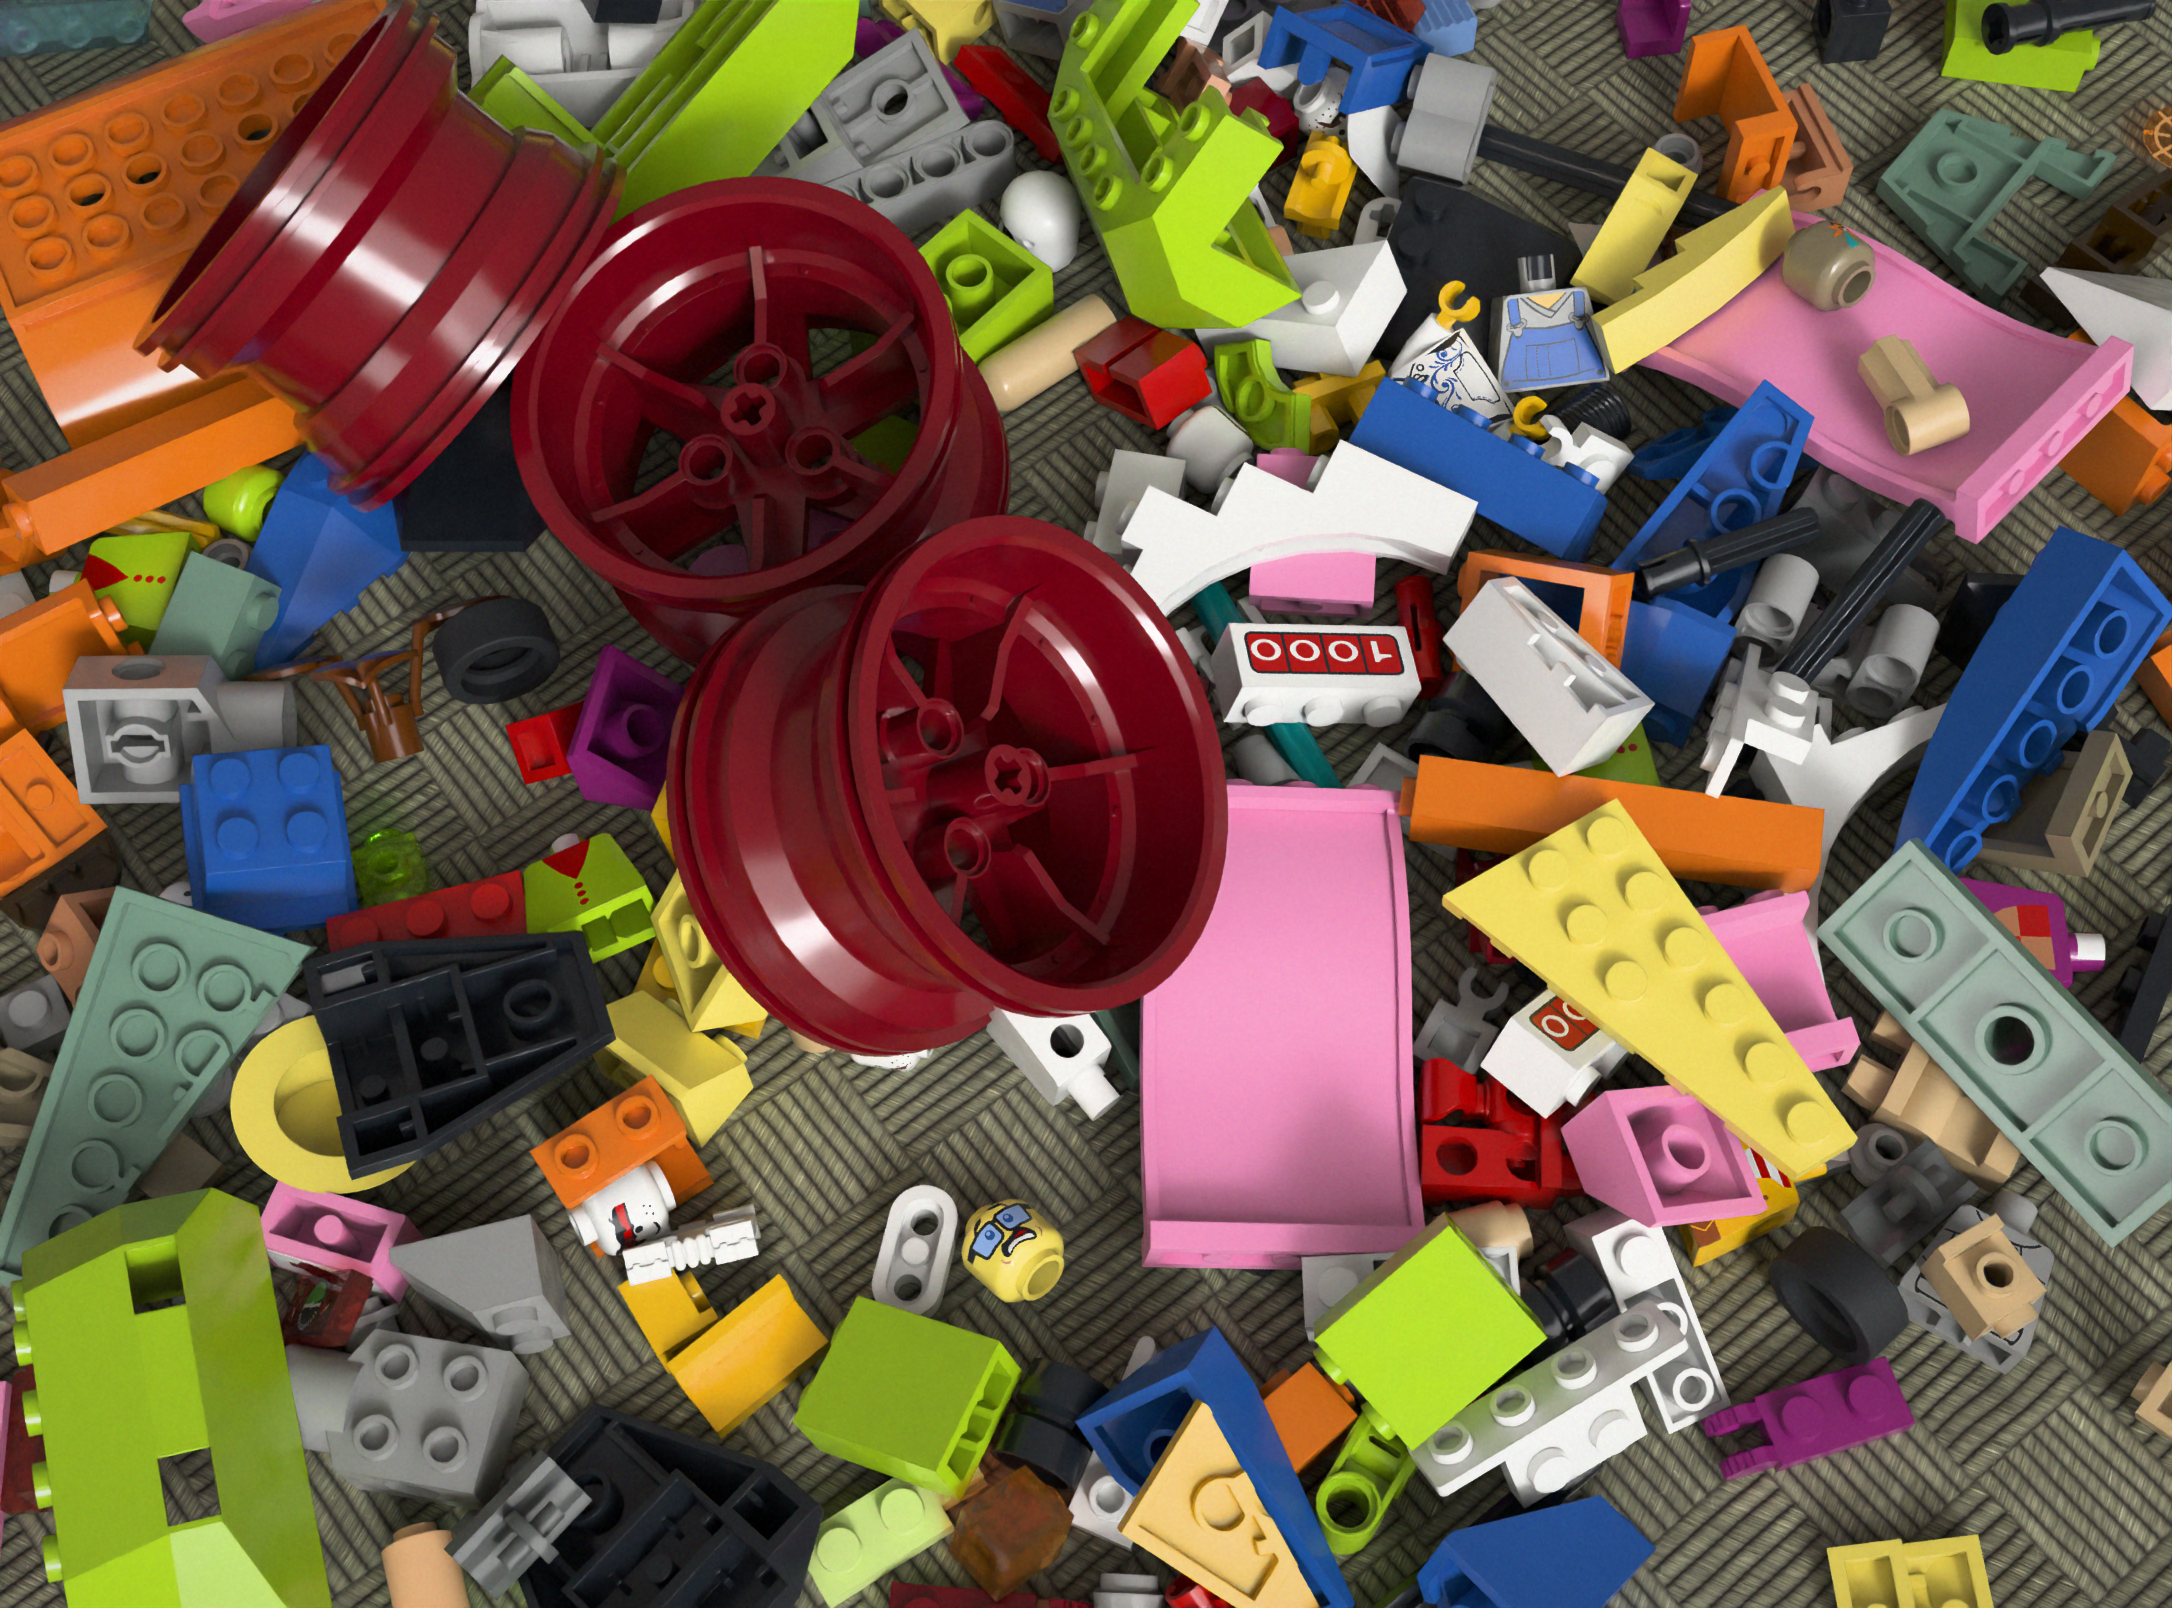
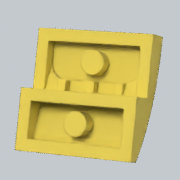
[1826,1534,1994,1608]

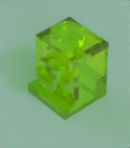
[351,829,436,909]

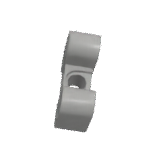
[1730,553,1940,720]

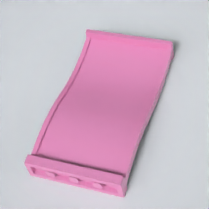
[1621,188,2134,545]
[1139,779,1427,1270]

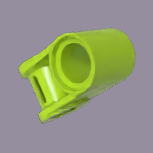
[1313,1412,1418,1555]

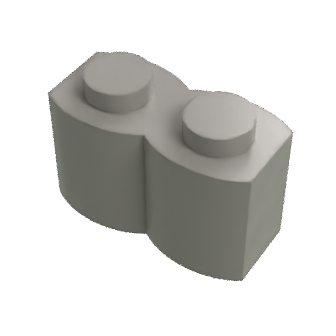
[1391,52,1498,184]

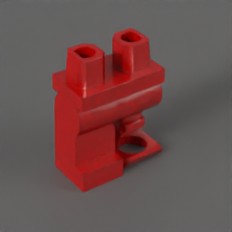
[1417,1057,1597,1210]

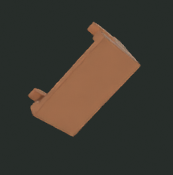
[1780,83,1854,213]

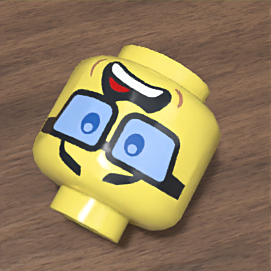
[961,1199,1064,1303]

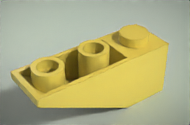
[1570,147,1698,306]

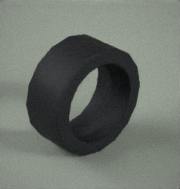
[432,598,560,705]
[1768,1226,1909,1365]

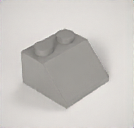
[389,1214,572,1355]

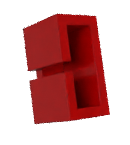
[1073,316,1212,431]

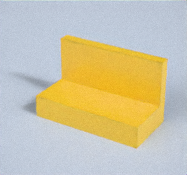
[666,1274,831,1439]

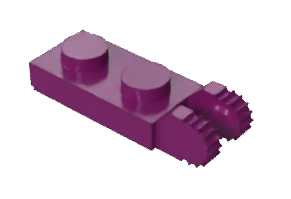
[1701,1356,1915,1481]

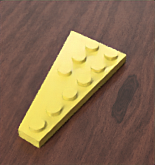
[1442,798,1858,1181]

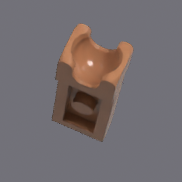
[1157,36,1232,118]

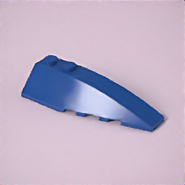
[1892,525,2172,876]

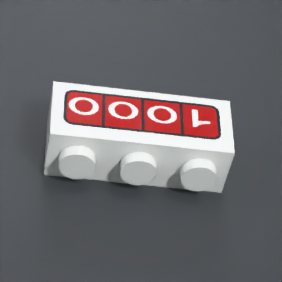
[1210,623,1421,727]
[1480,989,1637,1119]

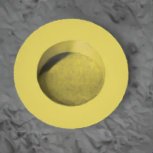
[230,1015,417,1194]

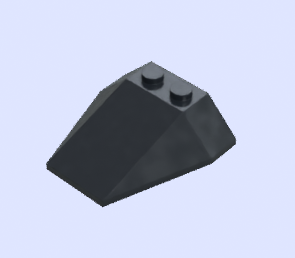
[1370,173,1609,364]
[392,365,548,552]
[302,931,616,1180]
[518,1403,824,1608]

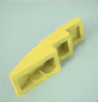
[1591,185,1795,375]

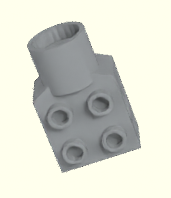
[62,655,297,804]
[285,1329,530,1510]

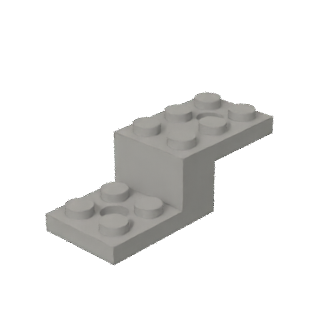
[749,27,970,185]

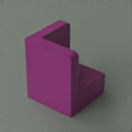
[1615,0,1691,59]

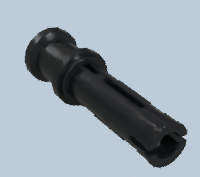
[1981,0,2156,55]

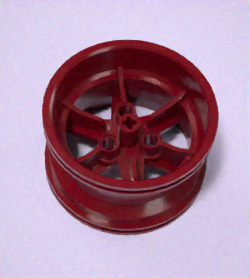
[132,0,627,513]
[510,176,1012,669]
[666,515,1228,1057]

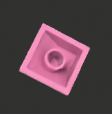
[1560,1085,1768,1228]

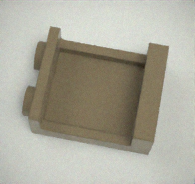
[1971,730,2133,878]

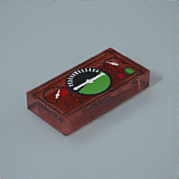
[281,1268,374,1348]

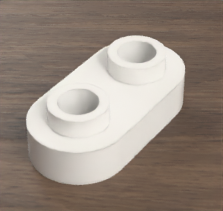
[872,1185,960,1318]

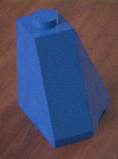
[1416,1495,1657,1608]

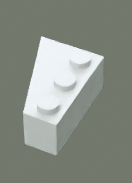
[1194,240,1407,377]
[1443,576,1655,777]

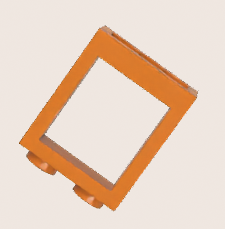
[1449,548,1635,672]

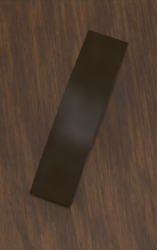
[2019,168,2172,330]

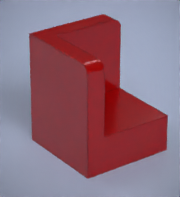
[505,699,585,785]

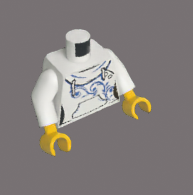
[1387,280,1551,442]

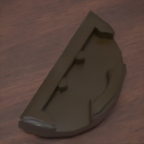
[0,830,122,934]

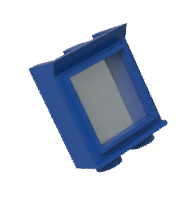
[1257,0,1435,115]

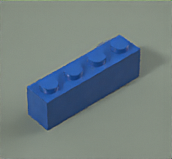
[1348,375,1608,564]

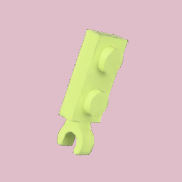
[808,1467,988,1608]

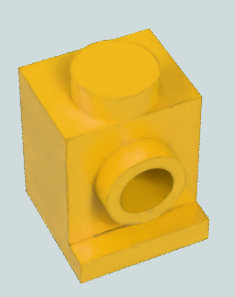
[617,1267,720,1374]

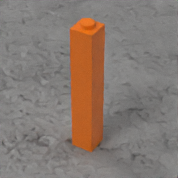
[1,377,304,556]
[1398,754,1825,895]

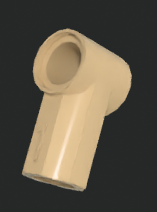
[1857,334,1970,457]

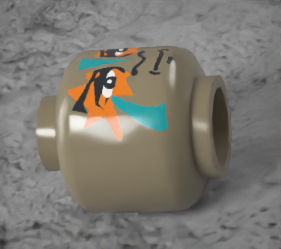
[1782,220,1876,312]

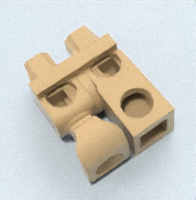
[1841,1007,2021,1193]

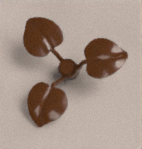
[239,595,513,764]

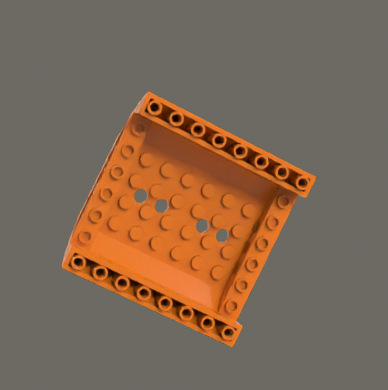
[0,0,388,451]

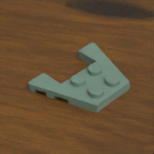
[1875,108,2117,310]

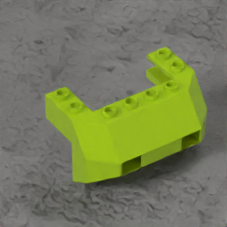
[467,0,860,228]
[1047,0,1303,329]
[11,1187,333,1608]

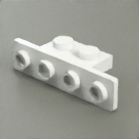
[1699,643,1819,799]
[1407,1299,1688,1508]

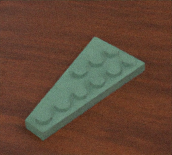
[0,885,318,1288]

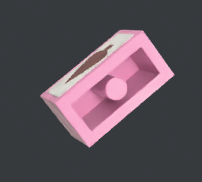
[260,1180,425,1305]

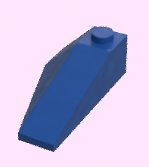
[1498,573,1737,749]

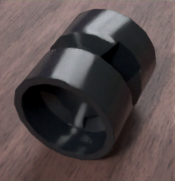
[1402,671,1513,765]
[1517,1247,1619,1372]
[990,1358,1110,1493]

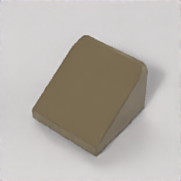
[138,1130,227,1199]

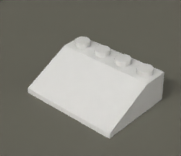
[2040,267,2172,410]

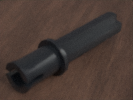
[1632,507,1822,601]

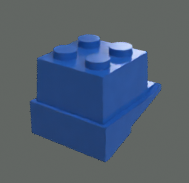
[179,744,359,936]

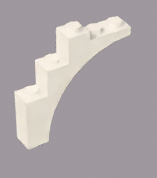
[1116,439,1478,617]
[1725,702,1948,1019]

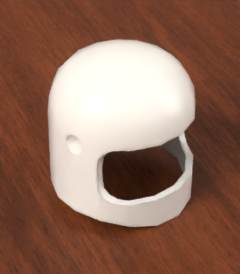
[998,170,1082,273]

